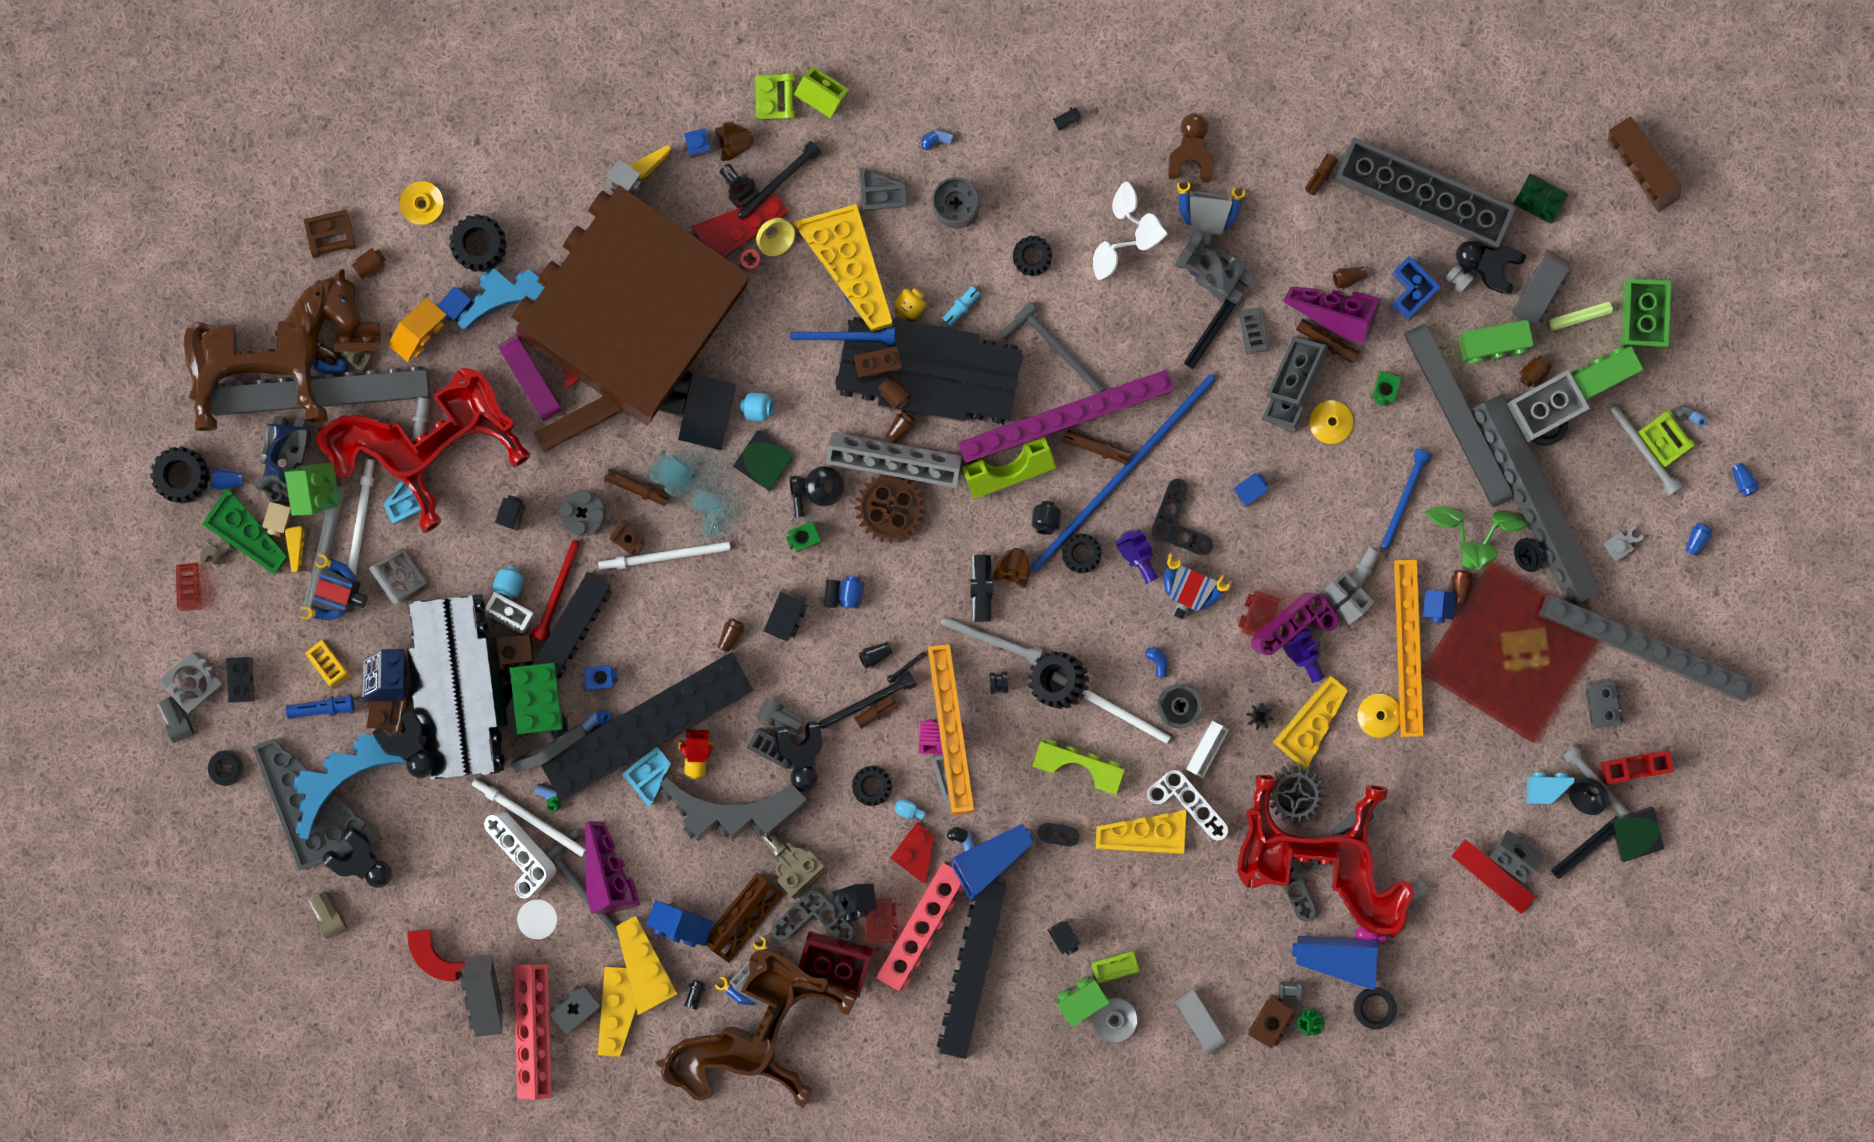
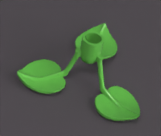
[1424,506,1529,570]

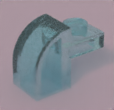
[690,488,726,539]

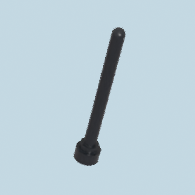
[737,140,822,219]
[818,671,917,729]

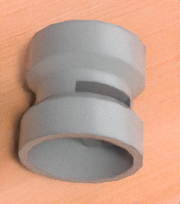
[1444,263,1474,293]

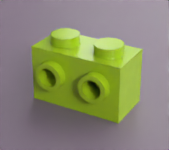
[794,66,849,118]

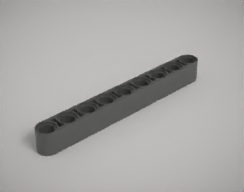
[1404,324,1513,508]

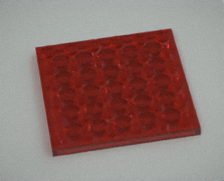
[1421,562,1597,743]

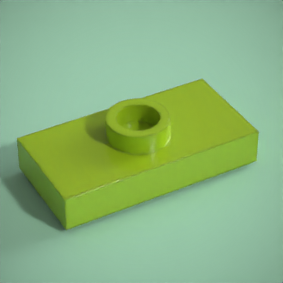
[1091,950,1140,984]

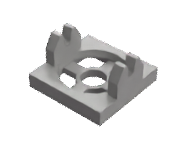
[369,548,428,605]
[158,652,222,714]

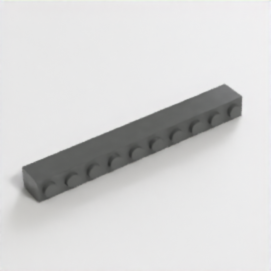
[210,366,431,416]
[1472,394,1600,605]
[1538,595,1754,701]

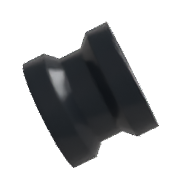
[989,671,1008,694]

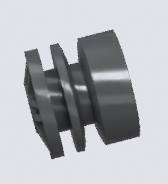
[932,177,980,229]

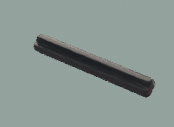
[1184,299,1239,369]
[1551,816,1618,879]

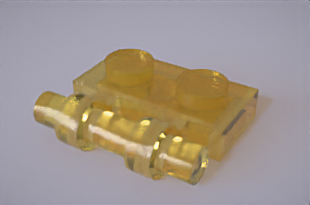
[1500,628,1550,672]

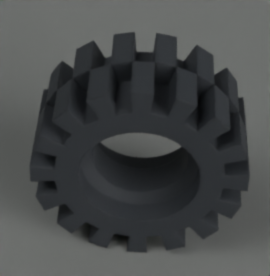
[1013,235,1052,277]
[1062,533,1102,574]
[852,766,892,806]

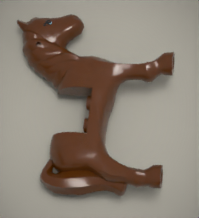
[184,269,360,431]
[656,949,857,1109]

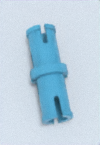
[942,286,981,328]

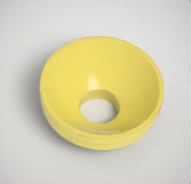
[756,218,795,256]

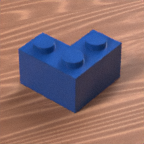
[1391,256,1440,321]
[646,900,714,947]

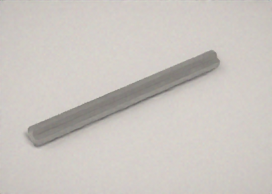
[303,485,345,613]

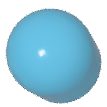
[895,799,926,820]

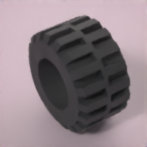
[449,214,507,272]
[150,447,210,503]
[1028,651,1089,709]

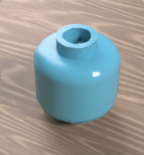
[740,392,774,422]
[492,566,524,600]

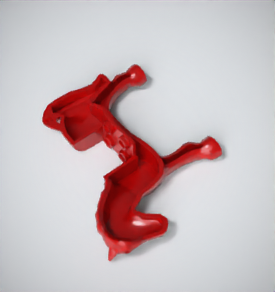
[317,368,530,533]
[1237,774,1414,938]

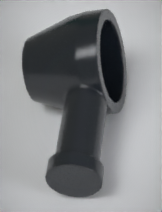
[789,476,806,517]

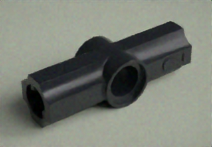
[971,555,993,622]

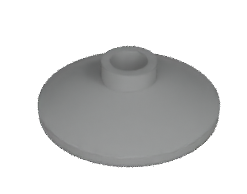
[1093,998,1137,1042]

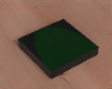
[733,430,794,491]
[1611,806,1664,862]

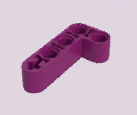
[498,334,562,421]
[1251,592,1338,655]

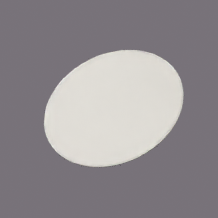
[517,900,557,939]

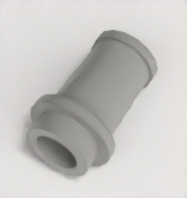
[1408,880,1429,906]

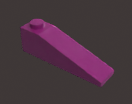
[1284,287,1381,344]
[585,821,640,914]

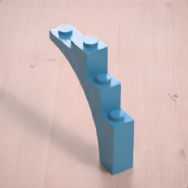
[457,268,545,332]
[294,734,407,841]

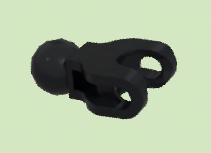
[1456,241,1526,295]
[373,709,435,778]
[774,721,823,792]
[322,826,392,888]

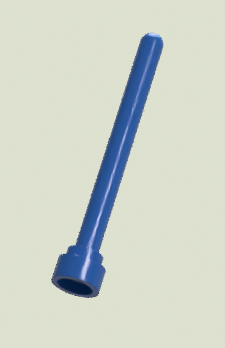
[790,327,896,345]
[1381,448,1432,550]

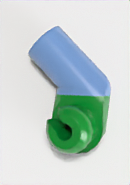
[534,784,562,813]

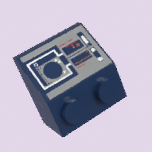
[362,649,407,702]

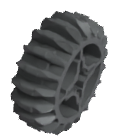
[1269,763,1326,823]

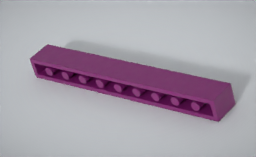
[958,369,1174,465]

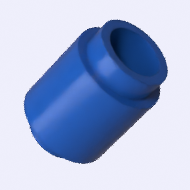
[840,576,864,609]

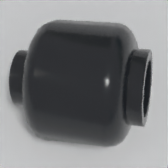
[1031,501,1061,535]

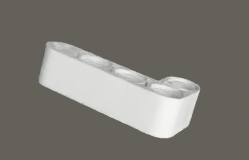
[1147,770,1228,840]
[484,811,556,898]

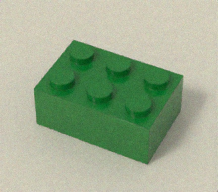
[510,663,564,734]

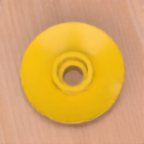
[399,181,444,225]
[1309,400,1353,444]
[1357,694,1400,738]

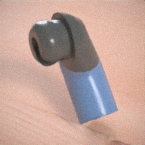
[1675,405,1707,427]

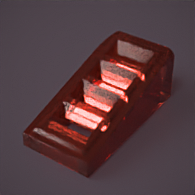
[176,563,202,611]

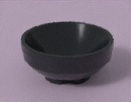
[805,466,844,506]
[1569,778,1609,815]

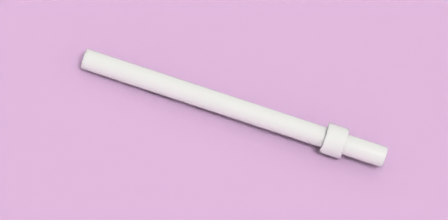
[348,459,375,576]
[598,542,731,570]
[1051,672,1171,744]
[472,778,586,857]

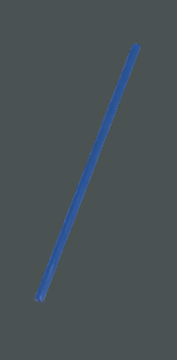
[1030,374,1216,573]

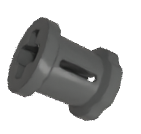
[1279,981,1302,1001]

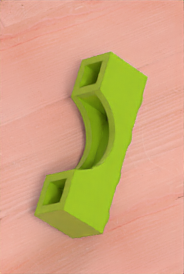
[962,436,1056,499]
[1032,739,1125,795]

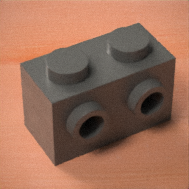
[1585,681,1623,729]

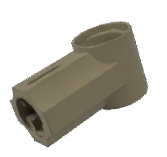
[308,891,347,939]

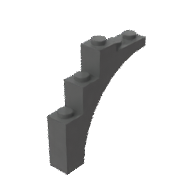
[660,777,807,842]

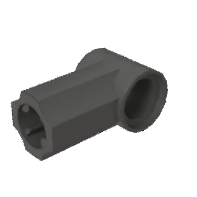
[157,697,194,743]
[757,698,804,736]

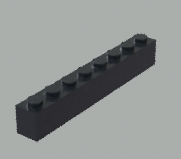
[500,572,612,738]
[937,882,1006,1059]

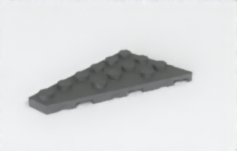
[252,739,381,871]

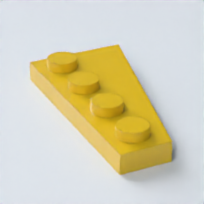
[1273,675,1348,771]
[1095,810,1186,855]
[616,916,677,1015]
[598,966,636,1057]

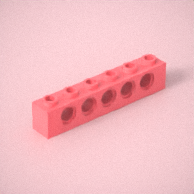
[876,862,964,991]
[513,964,552,1100]

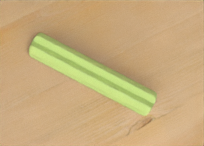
[1548,302,1613,331]

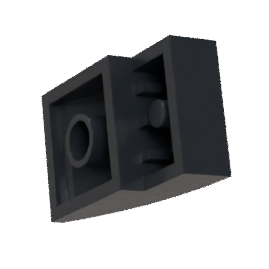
[678,374,737,451]

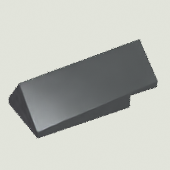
[1262,337,1328,433]

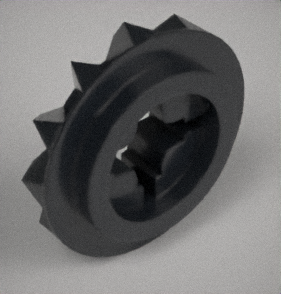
[1514,537,1545,572]
[208,751,244,786]

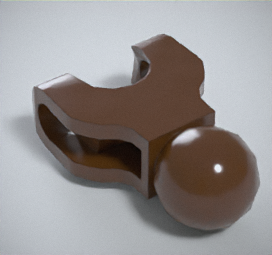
[1168,113,1214,183]

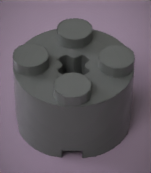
[560,491,606,536]
[1157,684,1202,728]

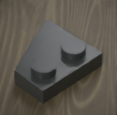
[859,167,907,211]

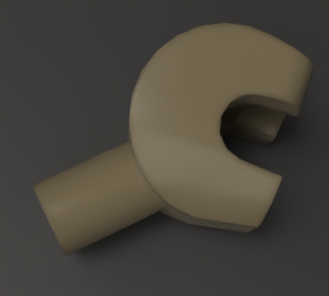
[339,351,372,372]
[200,542,231,565]

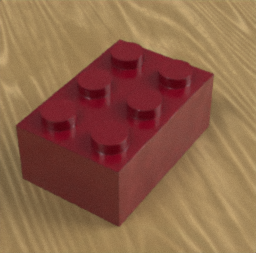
[799,931,873,998]

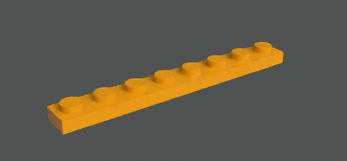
[1394,560,1423,737]
[928,644,974,816]

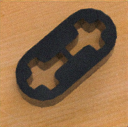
[1038,823,1079,847]

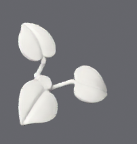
[1093,181,1168,281]

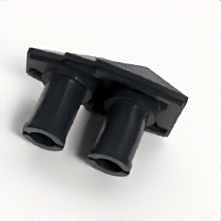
[720,164,759,208]

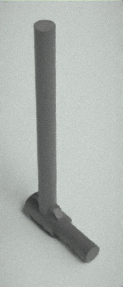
[999,302,1104,394]
[544,830,619,940]

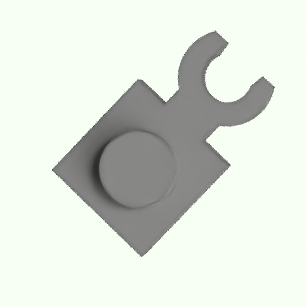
[1602,526,1644,562]

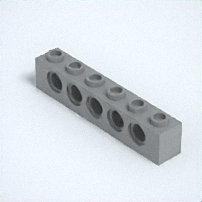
[826,432,962,488]

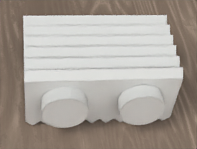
[485,592,534,635]

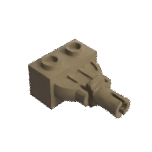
[761,834,828,900]

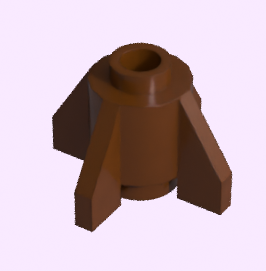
[715,122,754,161]
[993,548,1031,588]

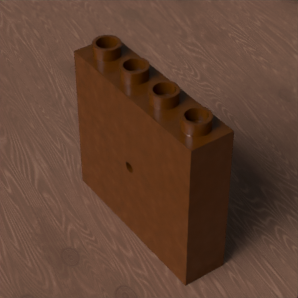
[511,185,750,426]

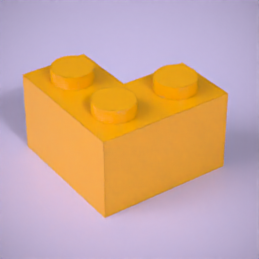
[388,298,446,362]

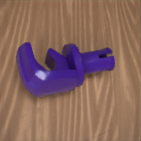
[1116,529,1159,584]
[1282,628,1325,683]

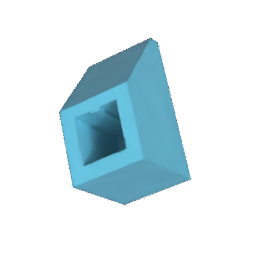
[1526,772,1574,804]

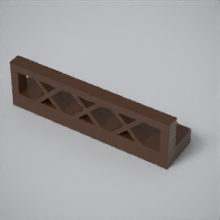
[534,396,623,452]
[706,872,784,963]

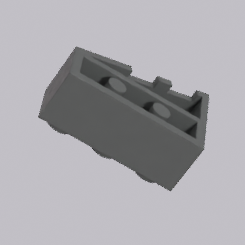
[1513,249,1571,326]

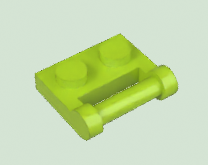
[755,74,796,120]
[1638,409,1695,467]

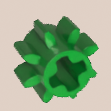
[1297,1008,1325,1036]

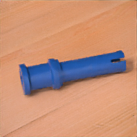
[286,694,355,719]

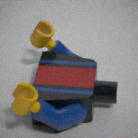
[299,552,368,621]

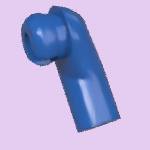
[313,358,348,374]
[1145,647,1167,677]

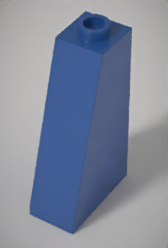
[950,824,1033,902]
[1292,936,1378,990]

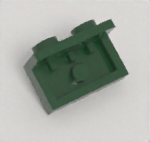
[1513,173,1568,224]

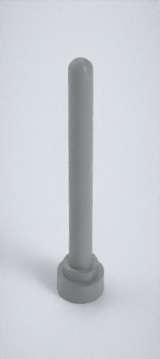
[1610,405,1683,496]
[941,617,1043,666]
[1562,744,1630,816]

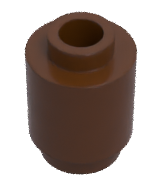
[352,248,386,279]
[1519,355,1552,388]
[878,376,910,409]

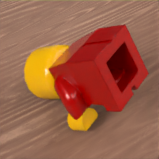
[679,729,713,779]

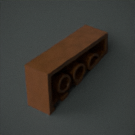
[1607,116,1682,213]

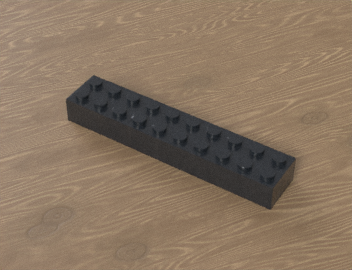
[541,652,755,801]

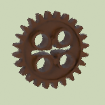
[855,474,926,544]

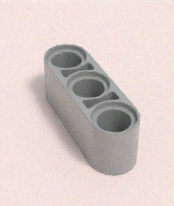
[1174,989,1227,1055]

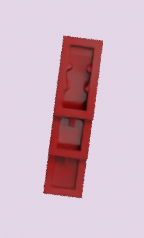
[1451,839,1535,914]

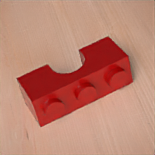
[1600,750,1674,784]

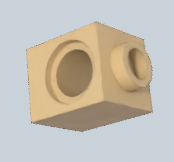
[262,502,292,537]

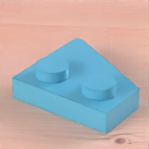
[383,482,421,525]
[622,746,671,807]

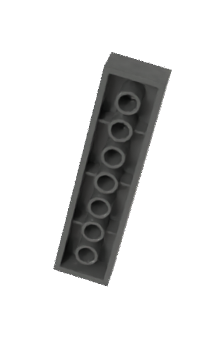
[1334,137,1516,250]

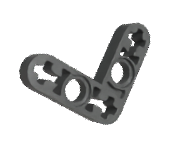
[510,724,586,773]
[1283,857,1327,922]
[771,890,854,942]

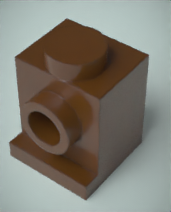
[609,521,645,555]

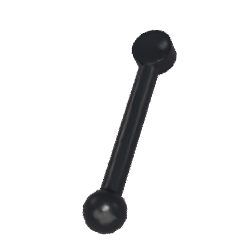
[887,652,926,683]

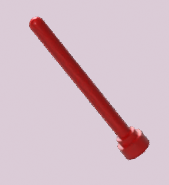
[530,540,580,642]

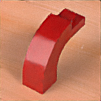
[407,929,465,981]

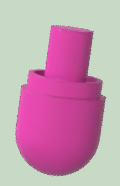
[1355,926,1387,944]

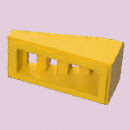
[630,145,672,182]
[285,526,305,573]
[305,640,351,689]

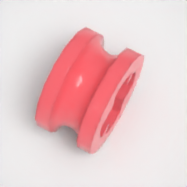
[740,249,760,270]

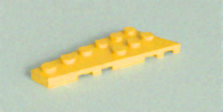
[793,204,893,332]

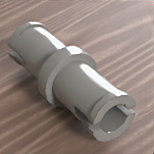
[411,397,432,442]
[1352,547,1380,591]

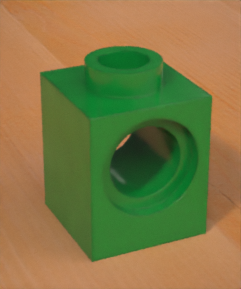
[1371,371,1401,406]
[786,521,821,552]

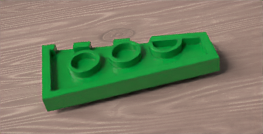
[202,488,288,575]

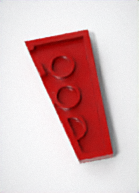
[691,194,789,258]

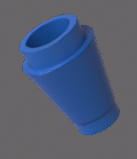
[1732,463,1759,497]
[211,468,242,490]
[1685,522,1713,556]

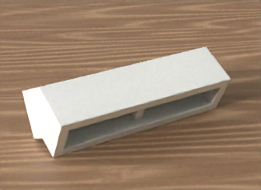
[1186,721,1229,778]

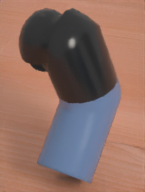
[947,827,975,851]

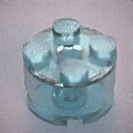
[647,449,698,498]

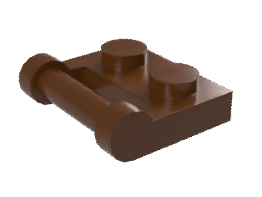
[303,210,356,258]
[367,689,412,733]

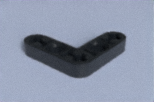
[1152,478,1213,556]

